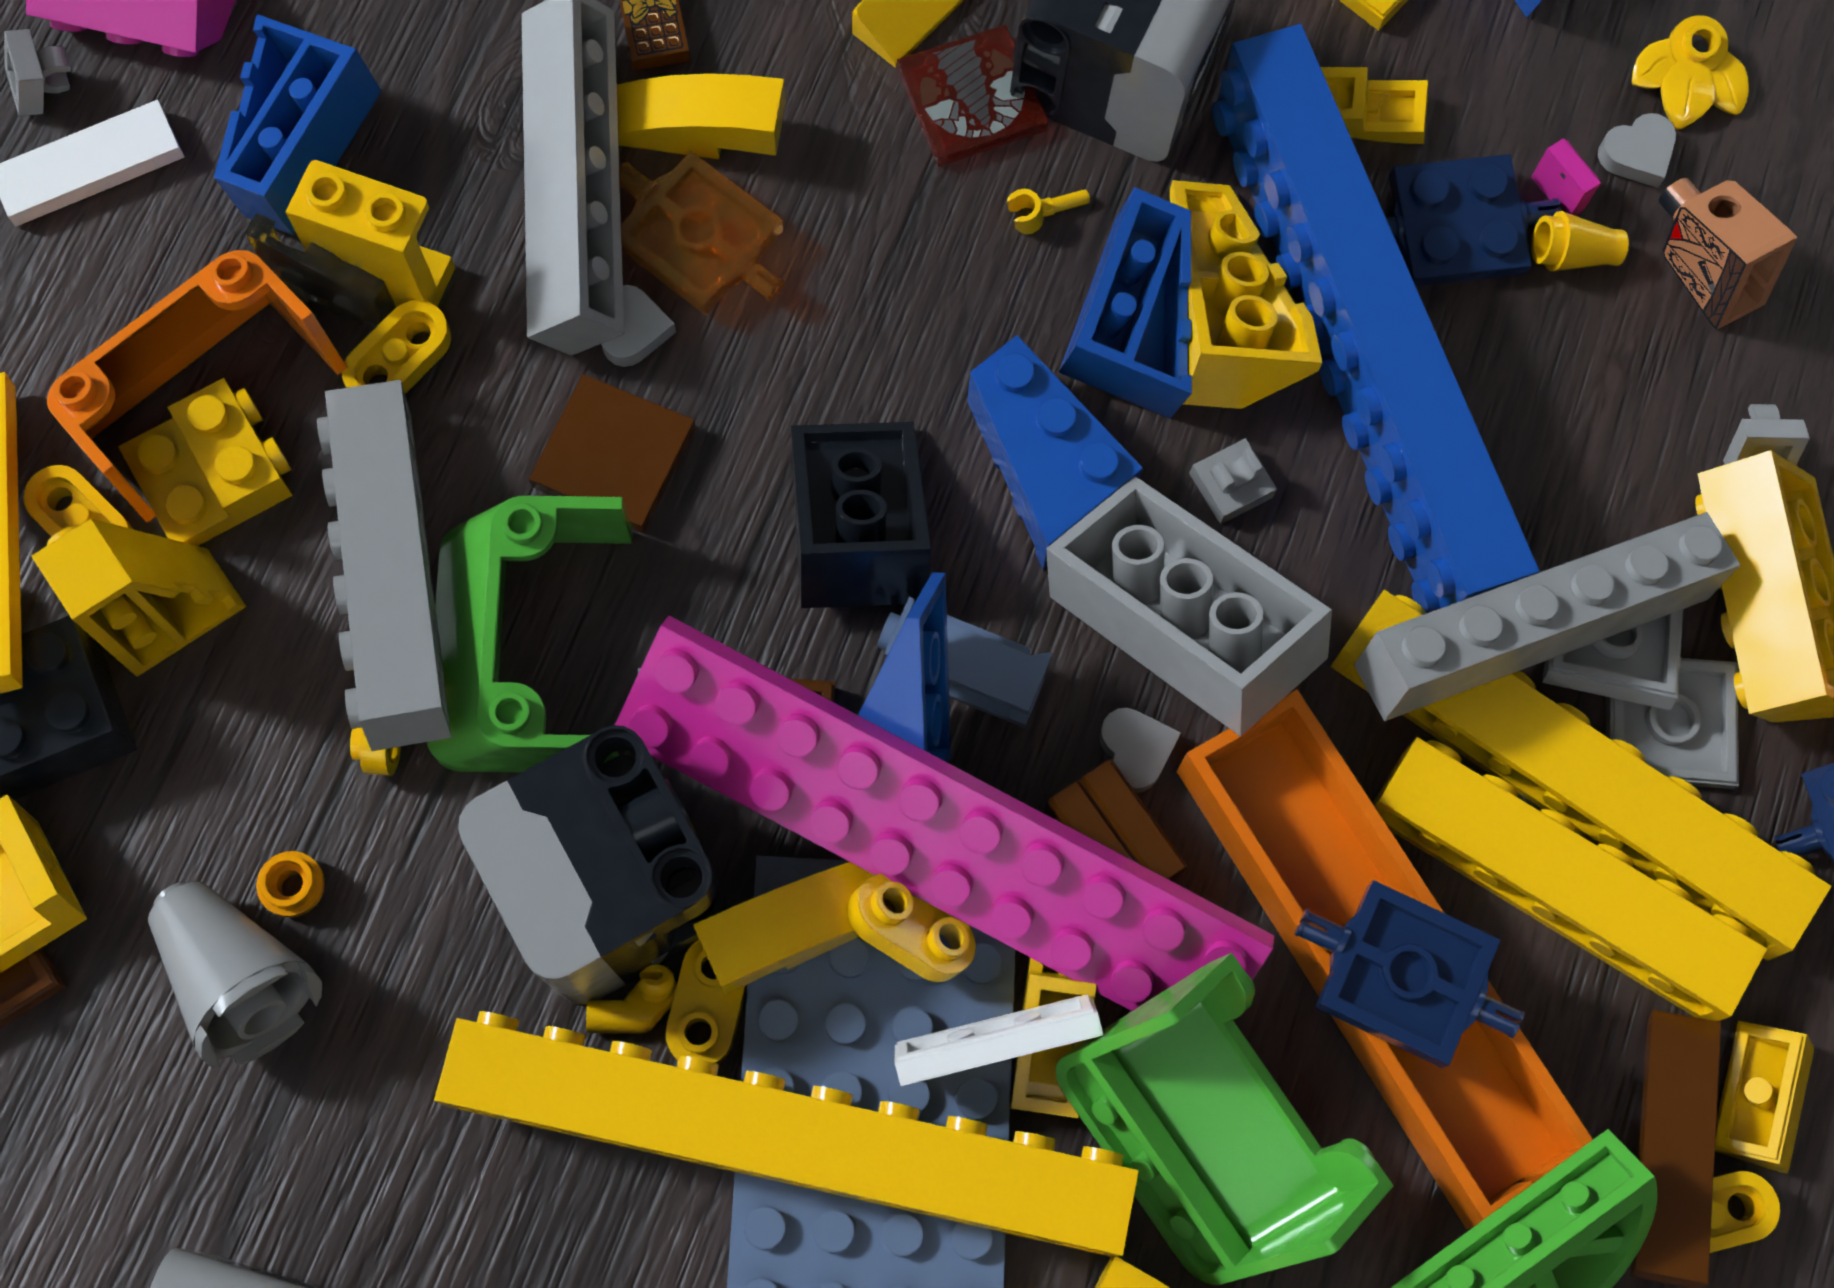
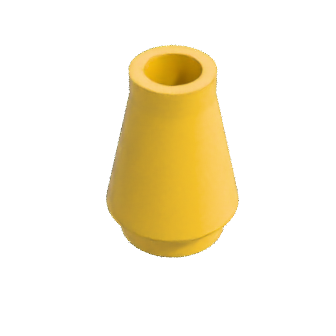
[1531,211,1629,271]

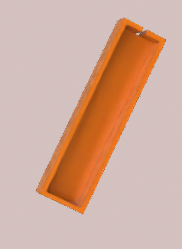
[1177,689,1593,1229]

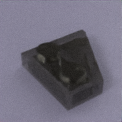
[245,213,396,325]

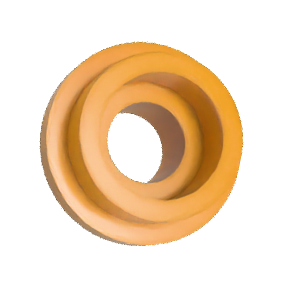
[256,851,325,918]

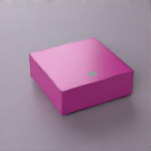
[1531,138,1601,216]

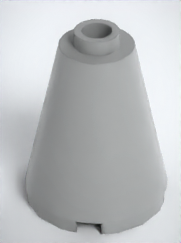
[148,882,322,1068]

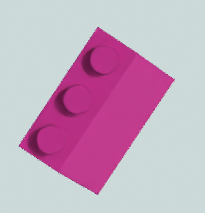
[26,0,236,57]

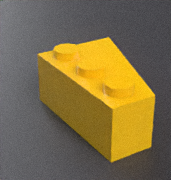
[31,519,247,677]

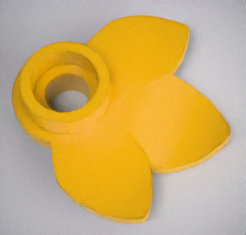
[1631,15,1749,130]

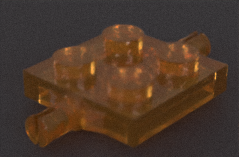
[619,151,785,315]

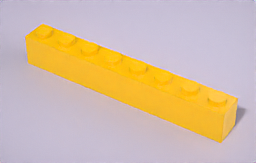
[1330,589,1832,961]

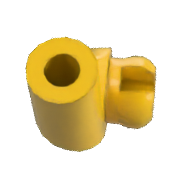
[586,964,677,1034]

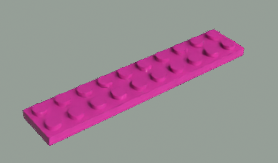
[615,616,1274,1011]

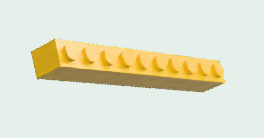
[434,1011,1139,1257]

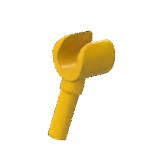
[1007,189,1090,235]

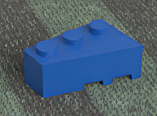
[214,14,382,235]
[1058,187,1192,418]
[967,335,1143,570]

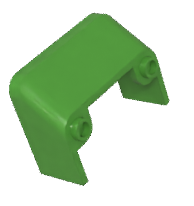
[427,496,633,772]

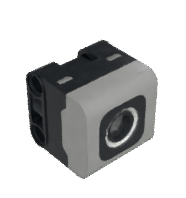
[1010,0,1240,162]
[458,725,729,1005]

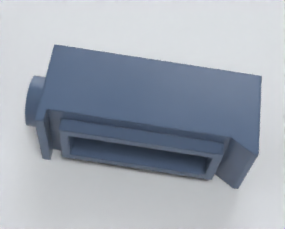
[877,597,1053,728]

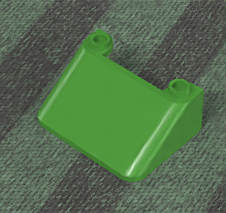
[1056,952,1394,1285]

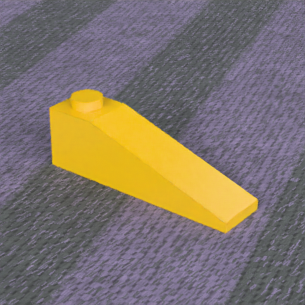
[1170,180,1322,409]

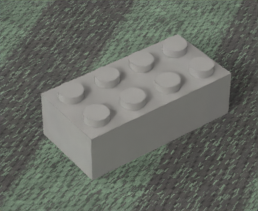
[1046,476,1332,737]

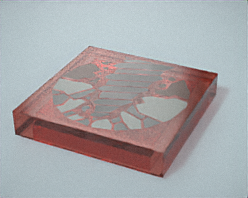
[897,24,1048,167]

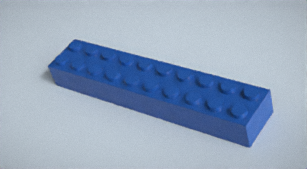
[1212,23,1540,613]

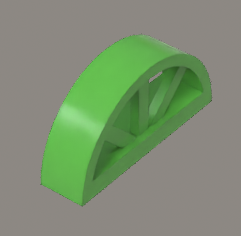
[1391,1129,1658,1288]

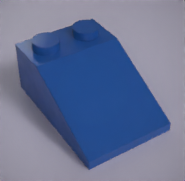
[858,572,951,763]

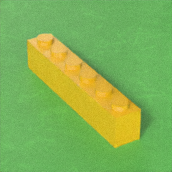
[1373,737,1767,1021]

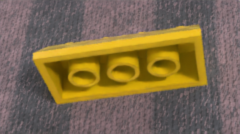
[1695,450,1834,722]

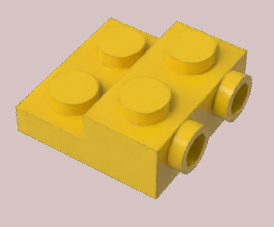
[118,378,293,546]

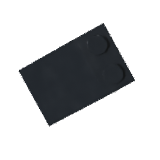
[791,422,931,609]

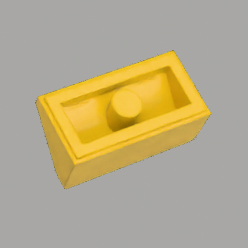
[852,0,965,68]
[1715,1021,1814,1174]

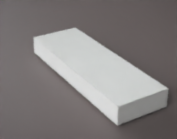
[0,99,185,227]
[895,994,1103,1086]

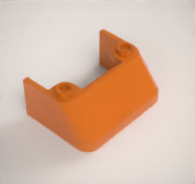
[47,250,348,523]

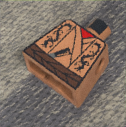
[1659,178,1798,330]

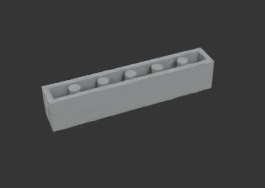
[522,0,624,356]
[317,380,452,751]
[1354,512,1741,721]

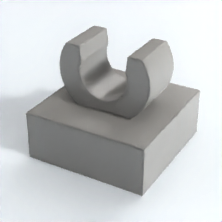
[4,29,70,116]
[1723,404,1810,465]
[1189,438,1277,525]

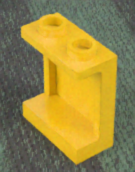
[285,160,456,307]
[0,794,87,973]

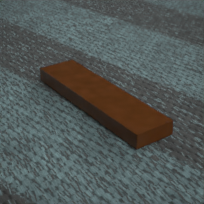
[1631,1010,1721,1288]

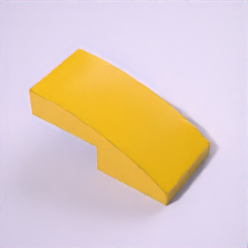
[1320,67,1428,144]

